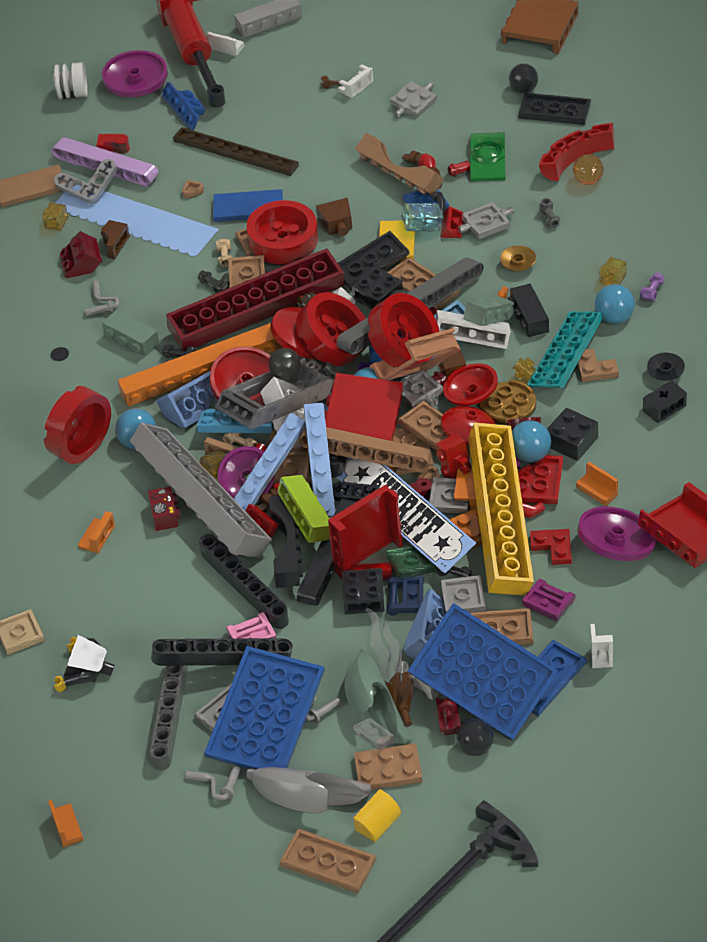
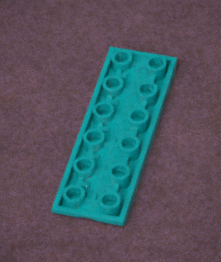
[527,311,602,388]

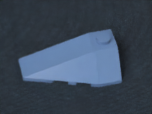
[156,371,215,429]
[404,589,446,660]

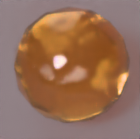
[573,154,604,185]

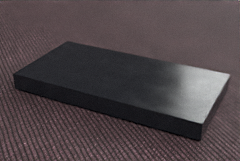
[518,92,591,125]
[338,231,410,291]

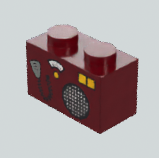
[148,486,181,531]

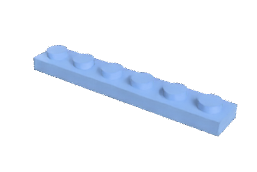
[303,403,335,517]
[234,413,306,510]

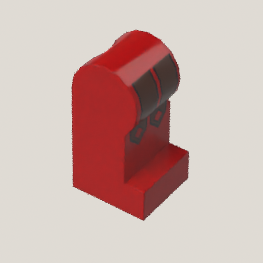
[97,134,130,154]

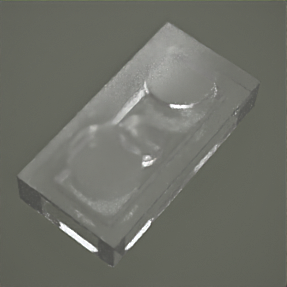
[353,718,395,750]

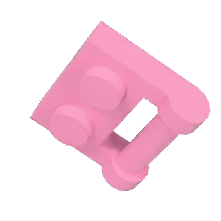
[226,612,277,638]

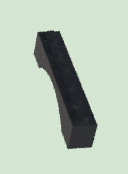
[269,496,303,588]

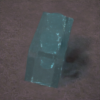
[401,203,443,231]

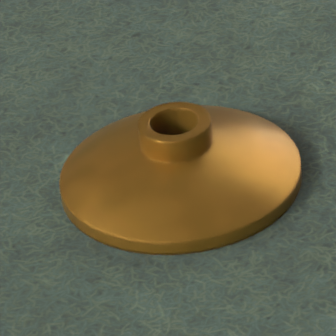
[500,245,536,271]

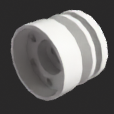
[53,62,87,99]

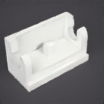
[338,65,374,98]

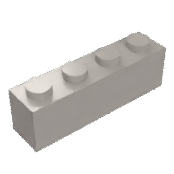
[234,0,302,38]

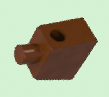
[316,198,352,236]

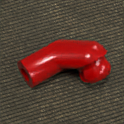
[522,502,545,518]

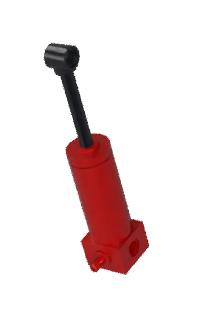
[156,0,226,108]

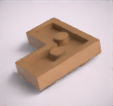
[577,348,619,382]

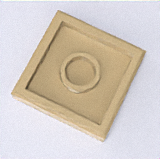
[0,609,45,655]

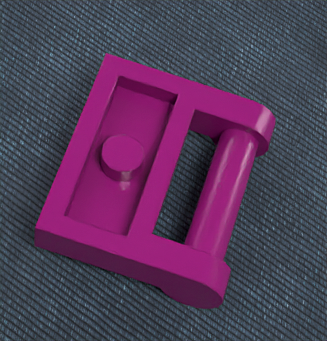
[522,578,576,621]

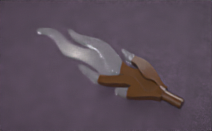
[366,609,413,727]

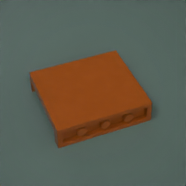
[500,0,579,54]

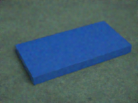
[213,189,283,222]
[531,640,587,717]

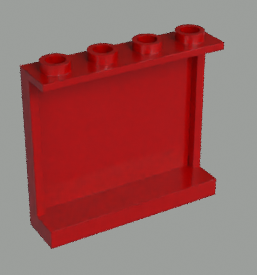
[324,373,403,453]
[638,482,707,568]
[328,485,403,579]

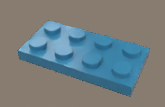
[197,409,274,433]

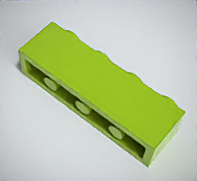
[277,475,330,543]

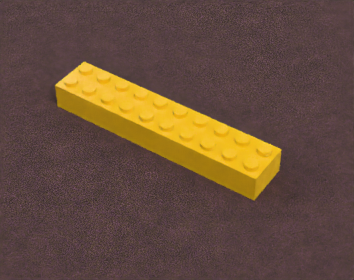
[468,423,534,596]

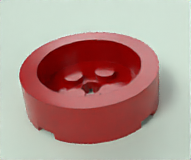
[246,200,318,264]
[296,292,367,366]
[367,293,440,371]
[44,386,111,464]

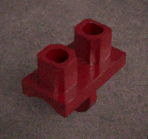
[436,698,460,736]

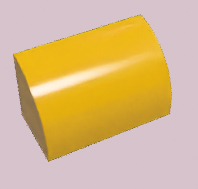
[353,789,402,842]

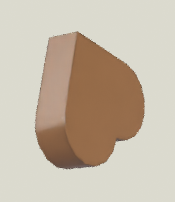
[182,180,204,198]
[418,466,440,482]

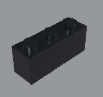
[508,283,549,337]

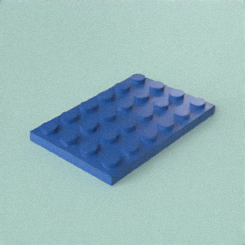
[408,603,559,741]
[204,646,325,770]

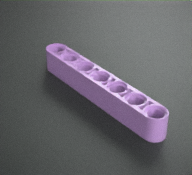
[51,137,159,186]

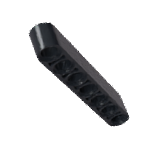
[297,499,357,606]
[199,534,289,629]
[151,638,293,666]

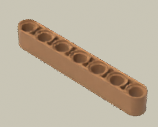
[299,427,431,472]

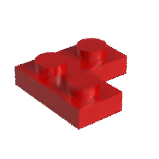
[530,529,572,565]

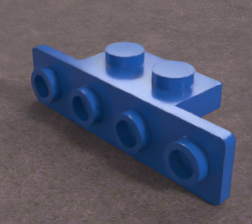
[162,82,206,131]

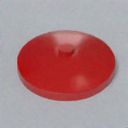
[270,307,332,359]
[209,347,270,406]

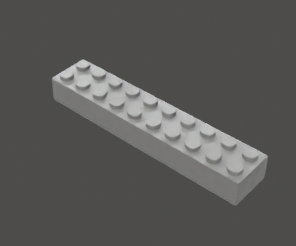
[130,422,272,558]

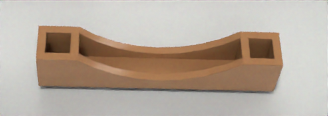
[355,132,444,196]

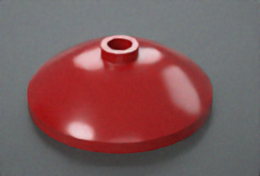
[443,363,498,406]
[441,406,496,445]

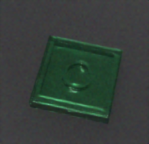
[386,546,437,579]

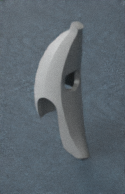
[247,767,372,813]

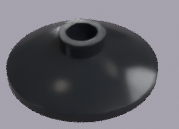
[647,352,685,381]

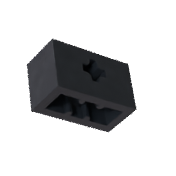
[643,380,687,423]

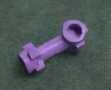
[640,273,664,301]

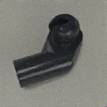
[432,192,446,215]

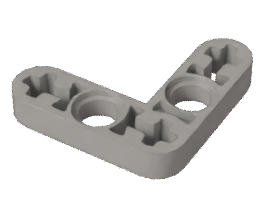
[54,159,117,203]

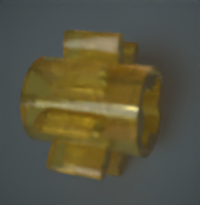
[513,357,536,380]

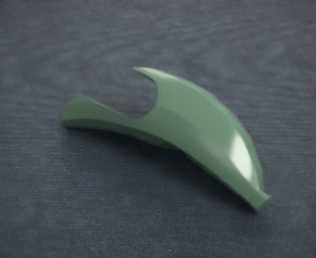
[344,648,411,745]

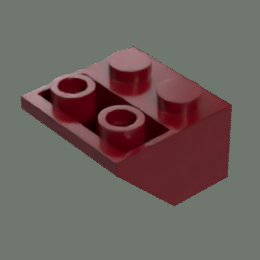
[59,231,102,278]

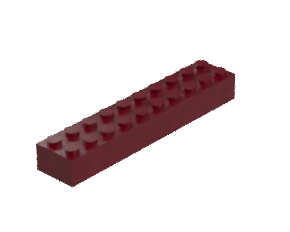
[166,248,344,351]

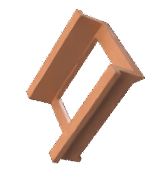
[369,328,461,380]

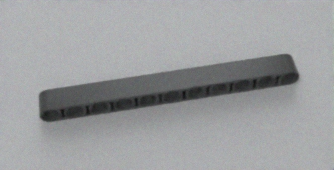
[336,257,484,355]

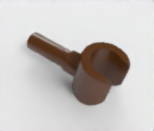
[321,76,341,89]

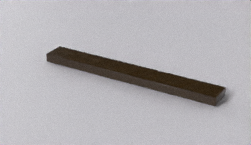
[173,127,299,176]

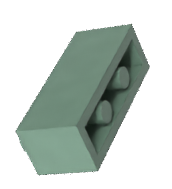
[463,295,514,326]
[102,310,159,356]

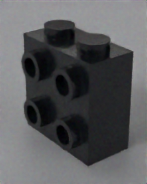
[352,266,403,309]
[342,568,385,615]

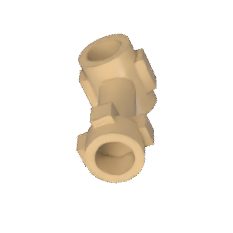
[216,239,231,267]
[223,433,258,447]

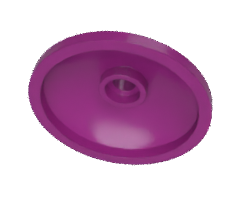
[218,446,275,500]

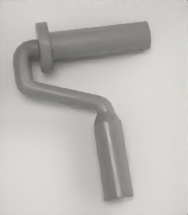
[84,281,119,316]
[306,696,341,723]
[185,766,240,800]

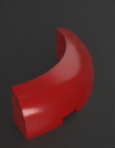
[539,123,615,181]

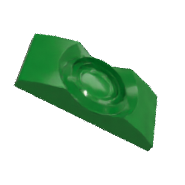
[471,132,506,182]

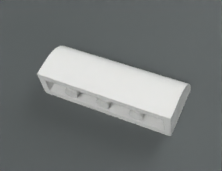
[435,310,511,349]

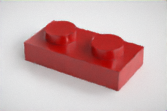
[245,504,279,539]

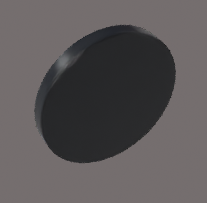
[51,347,69,361]

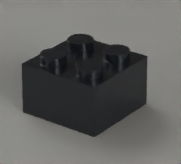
[547,407,598,461]

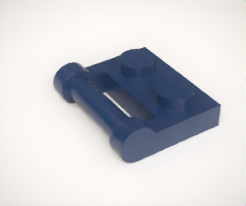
[387,577,424,616]

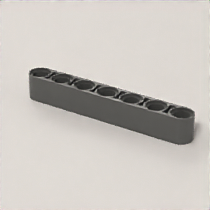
[150,666,188,770]

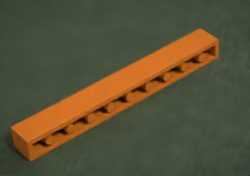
[117,323,284,407]

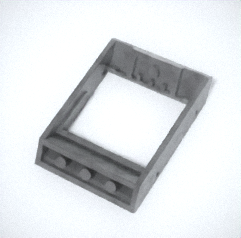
[215,363,334,429]

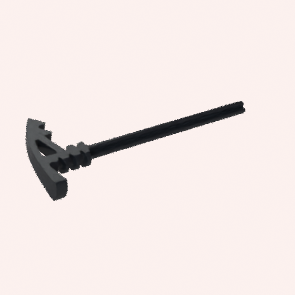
[377,800,539,942]

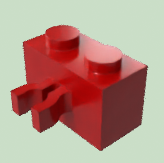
[436,434,472,479]

